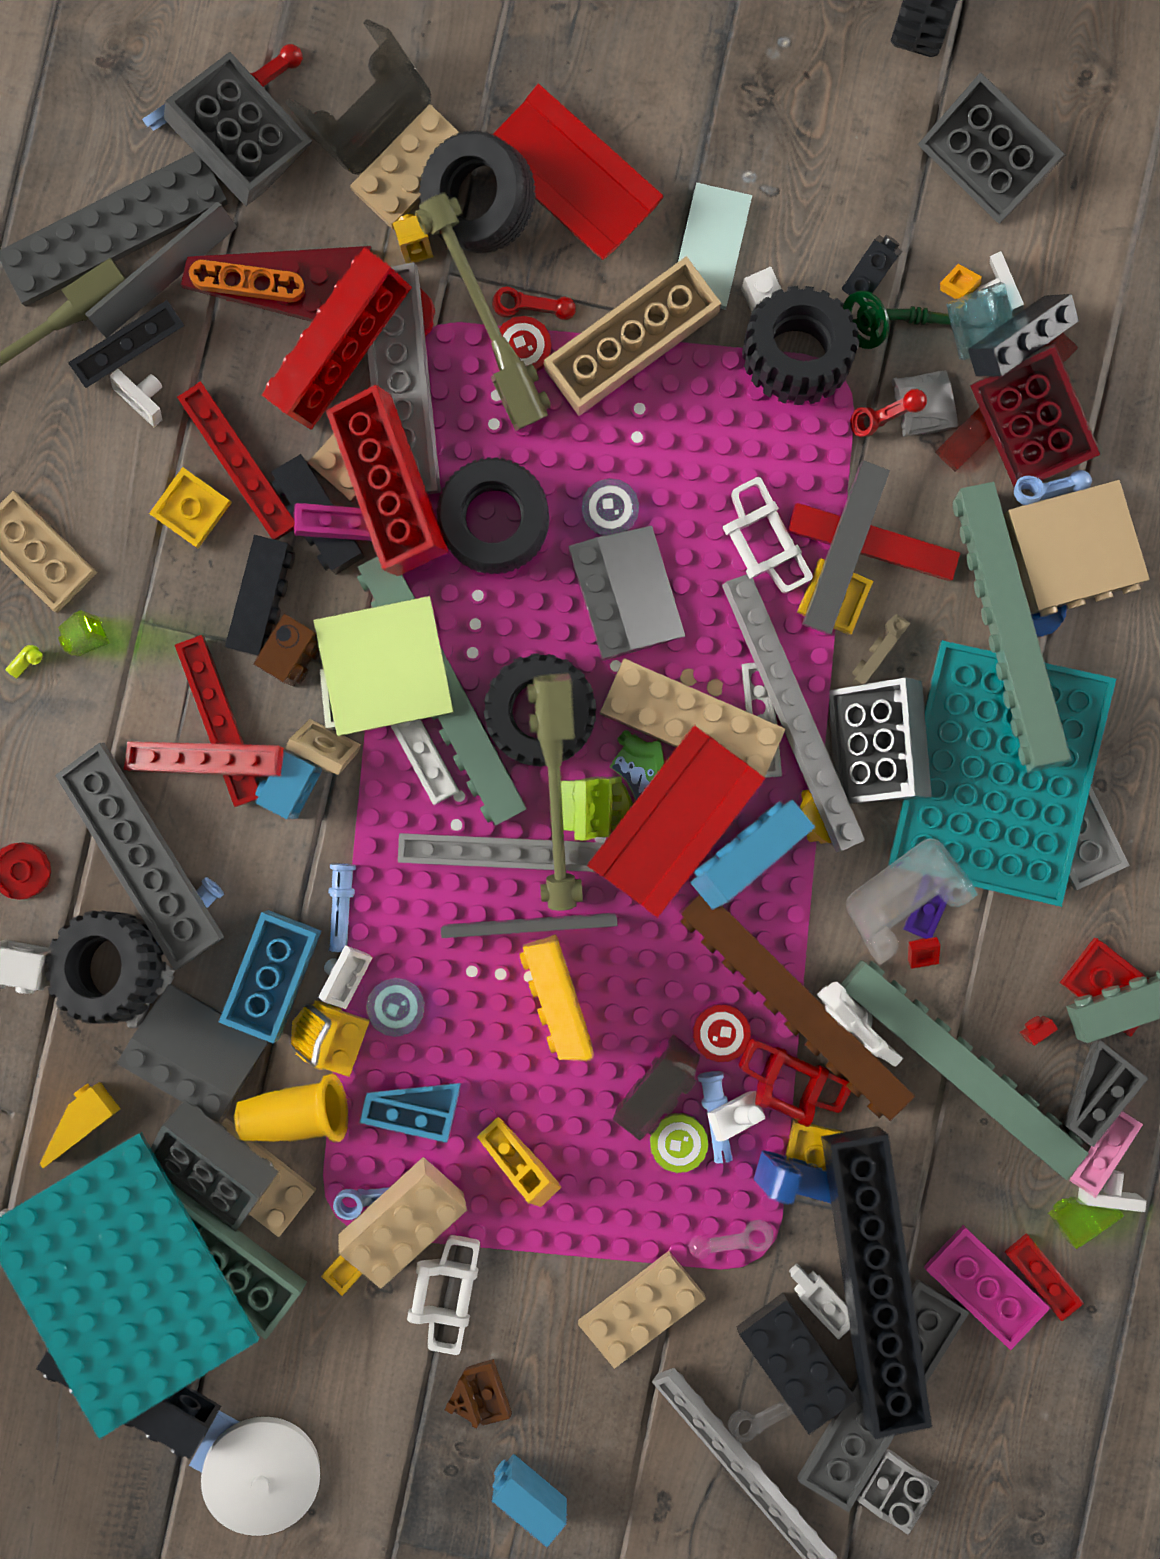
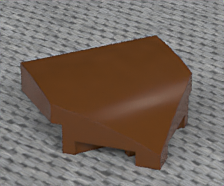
[444,1359,513,1429]

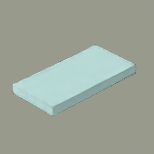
[678,183,752,310]

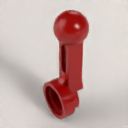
[250,44,303,87]
[492,286,576,320]
[850,389,927,437]

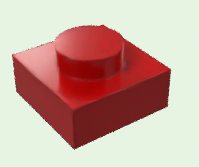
[908,937,940,969]
[1020,1016,1058,1046]

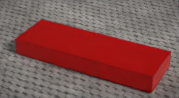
[1004,1233,1084,1322]

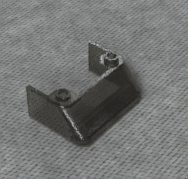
[286,19,431,174]

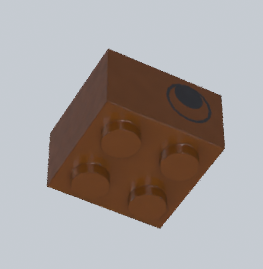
[253,614,320,687]

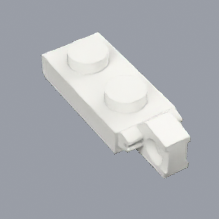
[789,1263,850,1340]

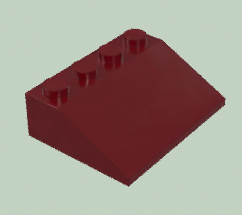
[970,343,1100,487]

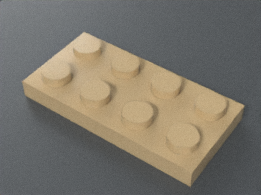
[350,104,460,229]
[221,1118,316,1237]
[578,1251,706,1369]

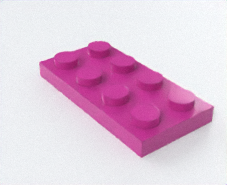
[924,1225,1050,1350]

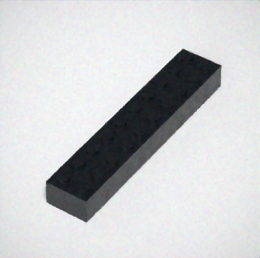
[821,1126,932,1439]

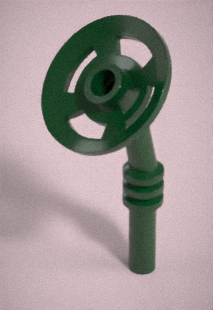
[843,291,960,349]

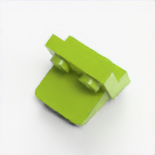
[561,776,633,841]

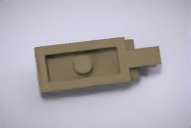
[852,614,910,686]

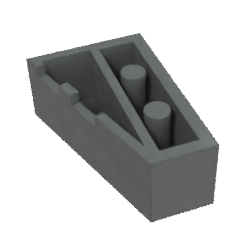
[1063,1040,1149,1147]

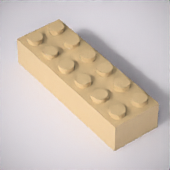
[544,256,721,416]
[600,659,785,777]

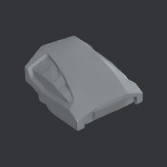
[891,371,958,437]
[856,1449,939,1535]

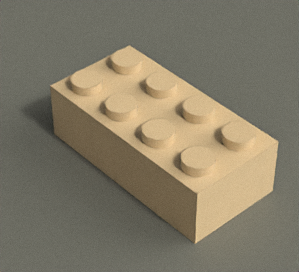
[338,1157,467,1289]

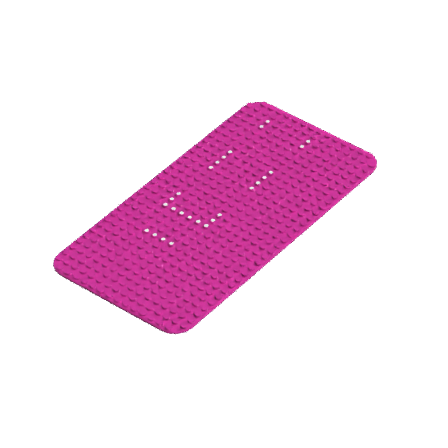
[323,322,854,1270]

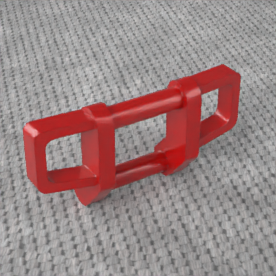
[739,1038,851,1127]

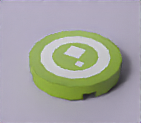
[650,1113,708,1173]

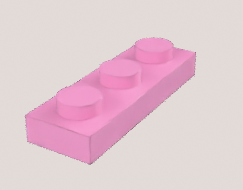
[1069,1111,1143,1198]

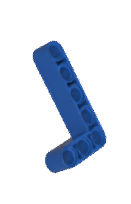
[754,1150,831,1204]

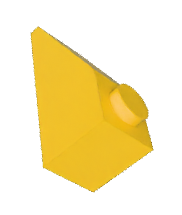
[40,1082,121,1168]
[477,1117,561,1207]

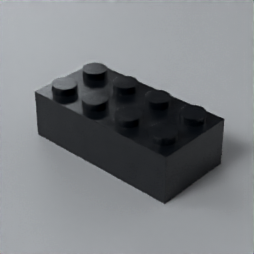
[736,1293,857,1435]

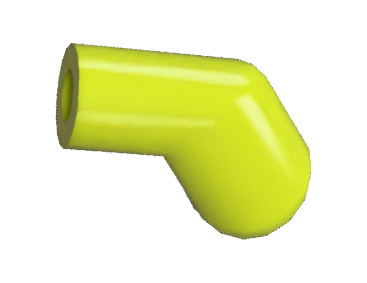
[5,645,43,679]

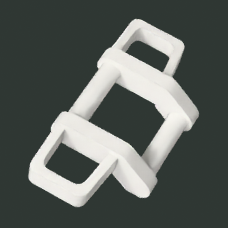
[722,477,813,593]
[818,982,903,1067]
[407,1235,480,1355]

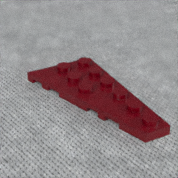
[181,246,372,322]

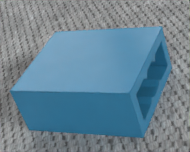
[492,1454,567,1547]

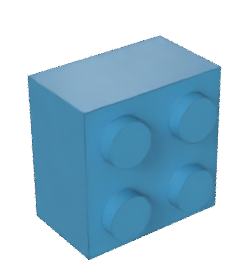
[255,751,323,819]

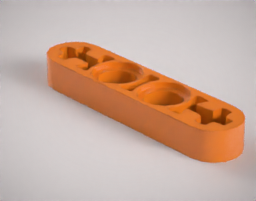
[189,260,305,302]

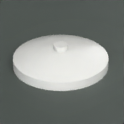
[201,1417,320,1536]

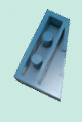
[360,1083,462,1143]

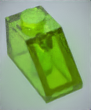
[58,610,110,657]
[1048,1197,1124,1249]

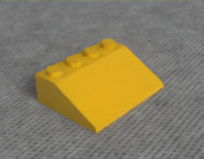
[519,934,593,1060]

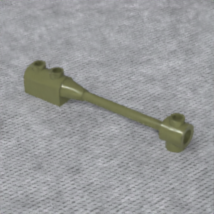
[415,193,551,431]
[0,258,126,366]
[528,673,583,911]

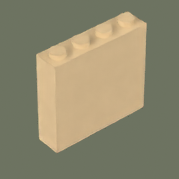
[1003,480,1150,617]

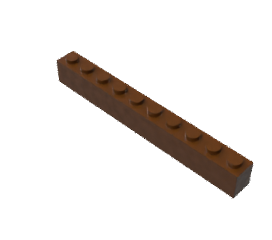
[679,893,915,1121]

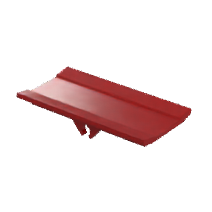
[492,83,664,260]
[587,725,766,918]

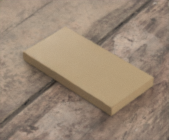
[0,491,98,613]

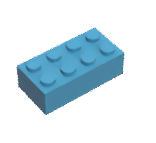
[690,800,815,910]
[219,910,322,1044]

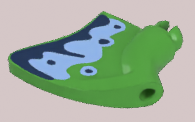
[610,730,665,800]

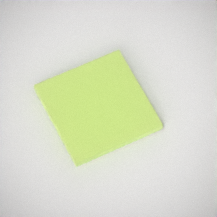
[314,596,454,736]

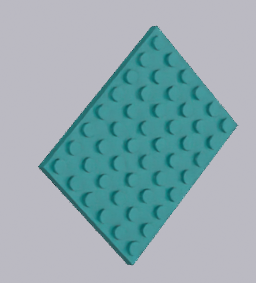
[888,640,1117,907]
[0,1132,259,1439]

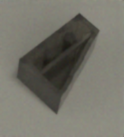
[612,1034,701,1141]

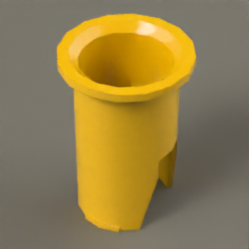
[235,1073,348,1142]

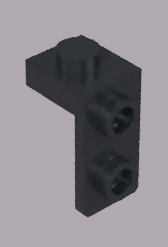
[842,235,903,301]

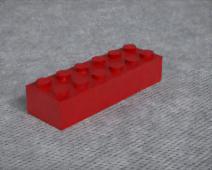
[261,247,412,430]
[326,385,448,577]

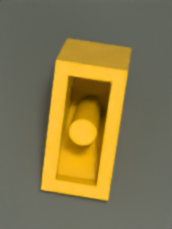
[393,214,433,264]

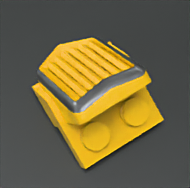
[291,1000,370,1077]

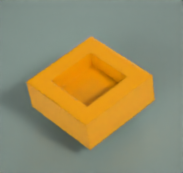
[940,264,982,303]

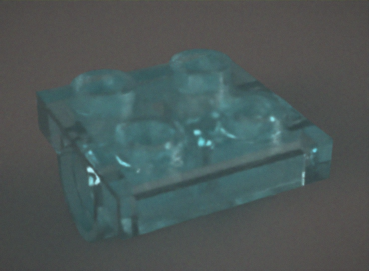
[946,282,1012,360]

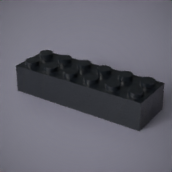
[36,1349,222,1460]

